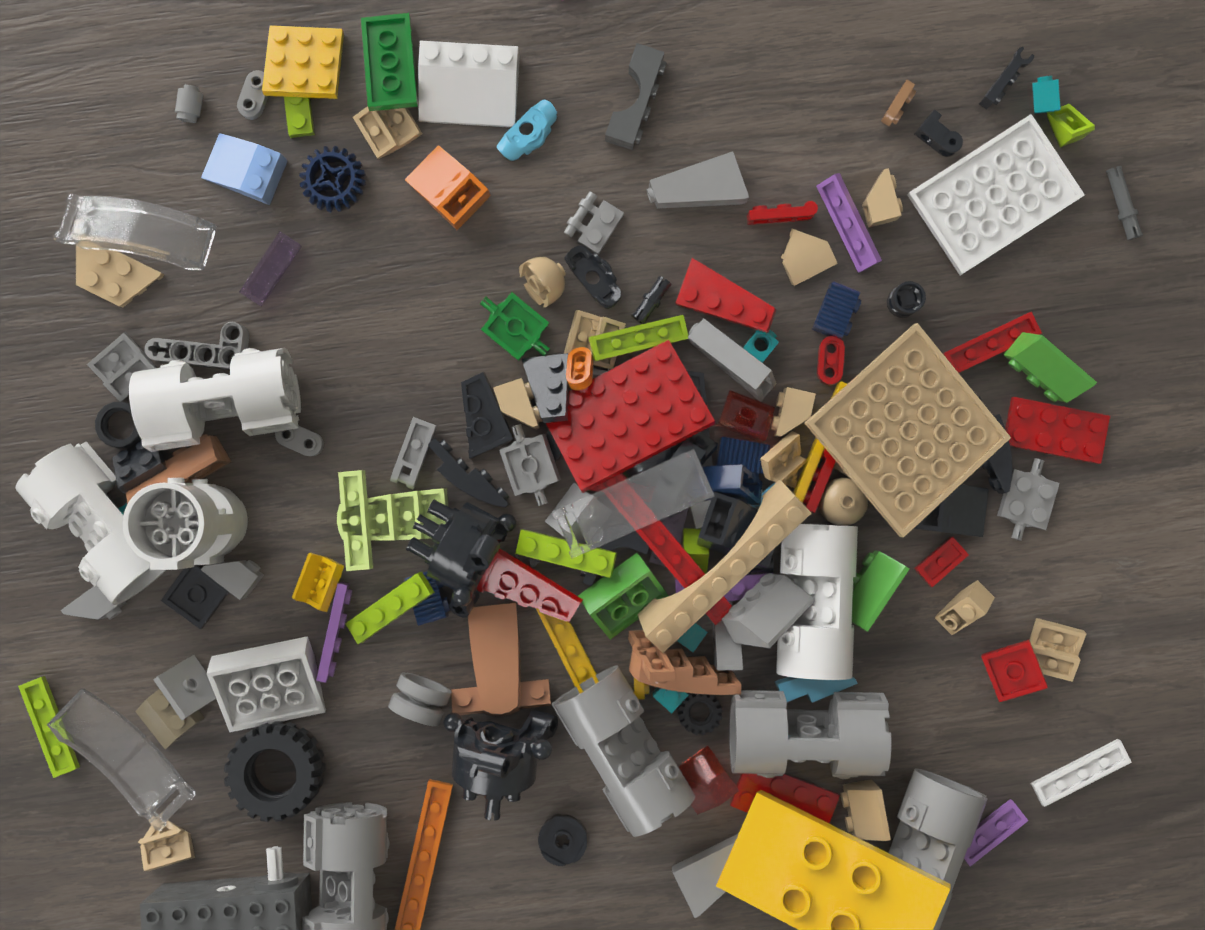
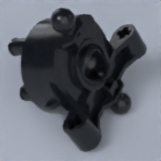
[406,499,516,618]
[443,710,558,821]

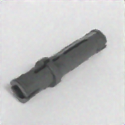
[1106,166,1143,241]

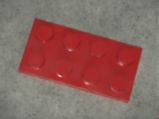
[1005,397,1110,464]
[730,773,840,823]

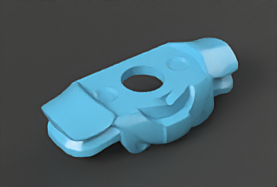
[497,100,557,161]

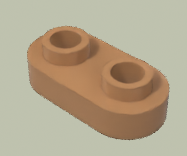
[881,80,916,126]

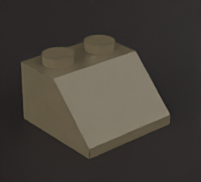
[135,689,205,750]

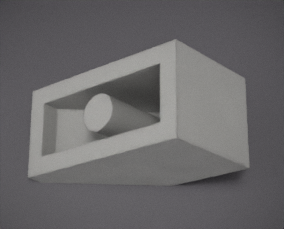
[201,560,264,600]
[61,586,127,620]

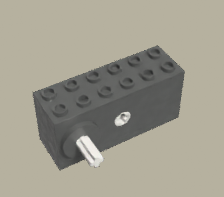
[140,846,312,930]

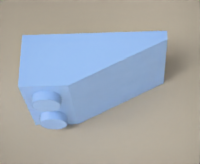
[201,133,287,205]

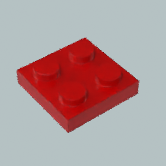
[981,639,1048,702]

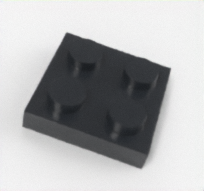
[112,439,167,494]
[161,565,229,629]

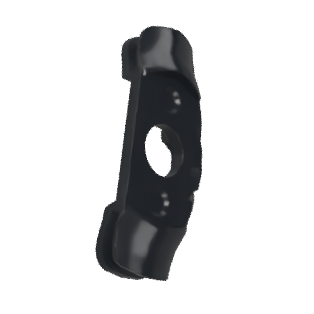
[564,245,621,309]

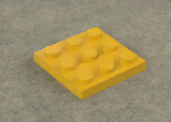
[262,26,344,99]

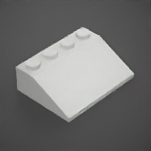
[418,41,520,127]
[207,636,326,732]

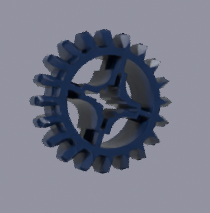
[299,145,366,212]

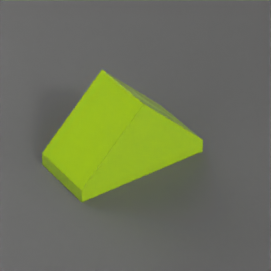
[1047,104,1095,148]
[682,528,709,574]

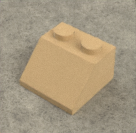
[840,779,891,841]

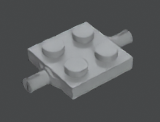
[499,424,561,506]
[997,458,1060,541]

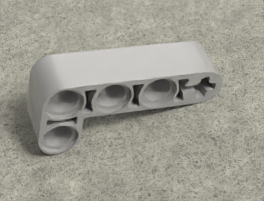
[145,322,249,370]

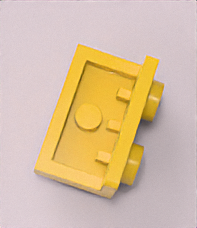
[292,553,344,612]

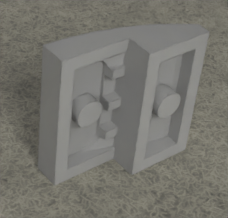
[87,332,156,402]

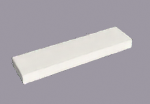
[1031,739,1132,807]

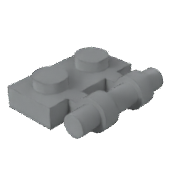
[563,191,624,255]

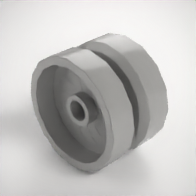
[388,672,452,726]

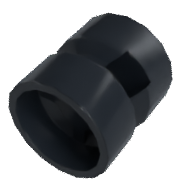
[887,281,926,318]

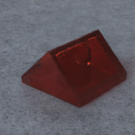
[716,390,775,442]

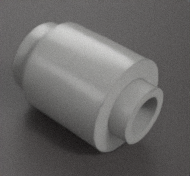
[175,85,203,123]

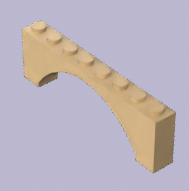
[637,480,811,653]

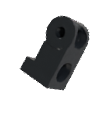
[914,110,963,157]

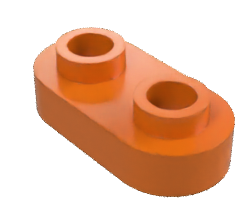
[566,347,594,390]

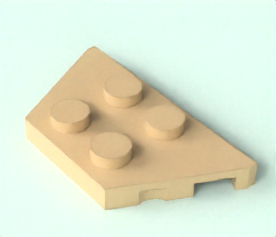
[76,232,164,308]

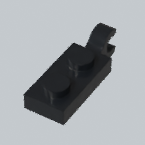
[979,47,1035,110]

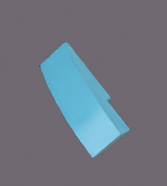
[775,677,858,703]

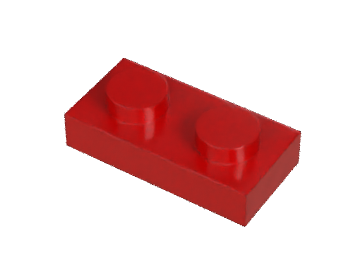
[914,536,969,587]

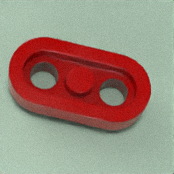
[817,336,845,385]

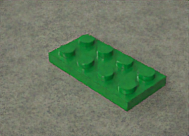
[361,13,418,112]

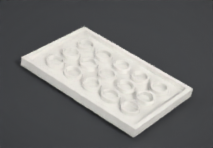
[907,114,1085,275]

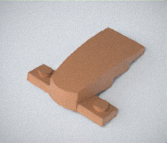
[451,603,551,716]
[628,630,742,695]

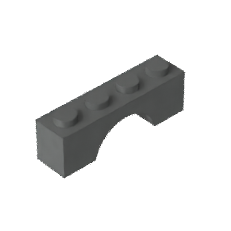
[605,43,667,151]

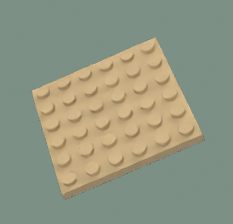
[805,323,1011,538]

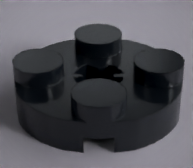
[538,814,587,866]

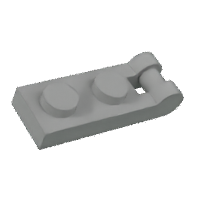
[390,417,437,489]

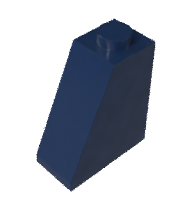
[687,465,762,505]

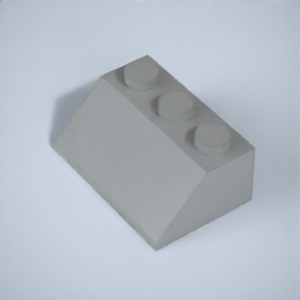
[722,573,815,648]

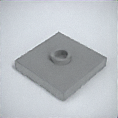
[153,655,216,720]

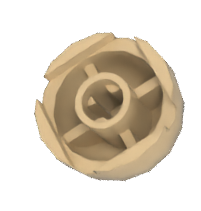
[519,257,565,307]
[819,477,868,526]

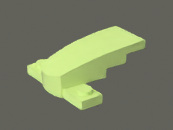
[337,470,448,571]

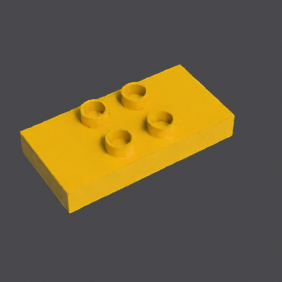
[716,790,951,930]

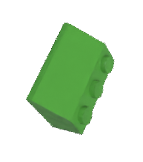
[1004,332,1097,403]
[852,550,909,632]
[578,553,669,640]

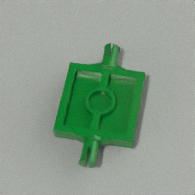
[480,292,550,361]

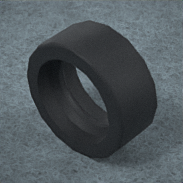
[95,402,141,448]

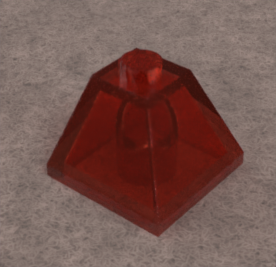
[678,745,739,815]

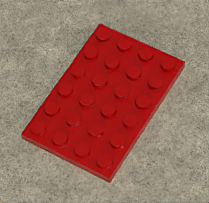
[546,340,715,493]

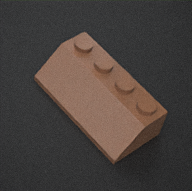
[126,434,231,504]

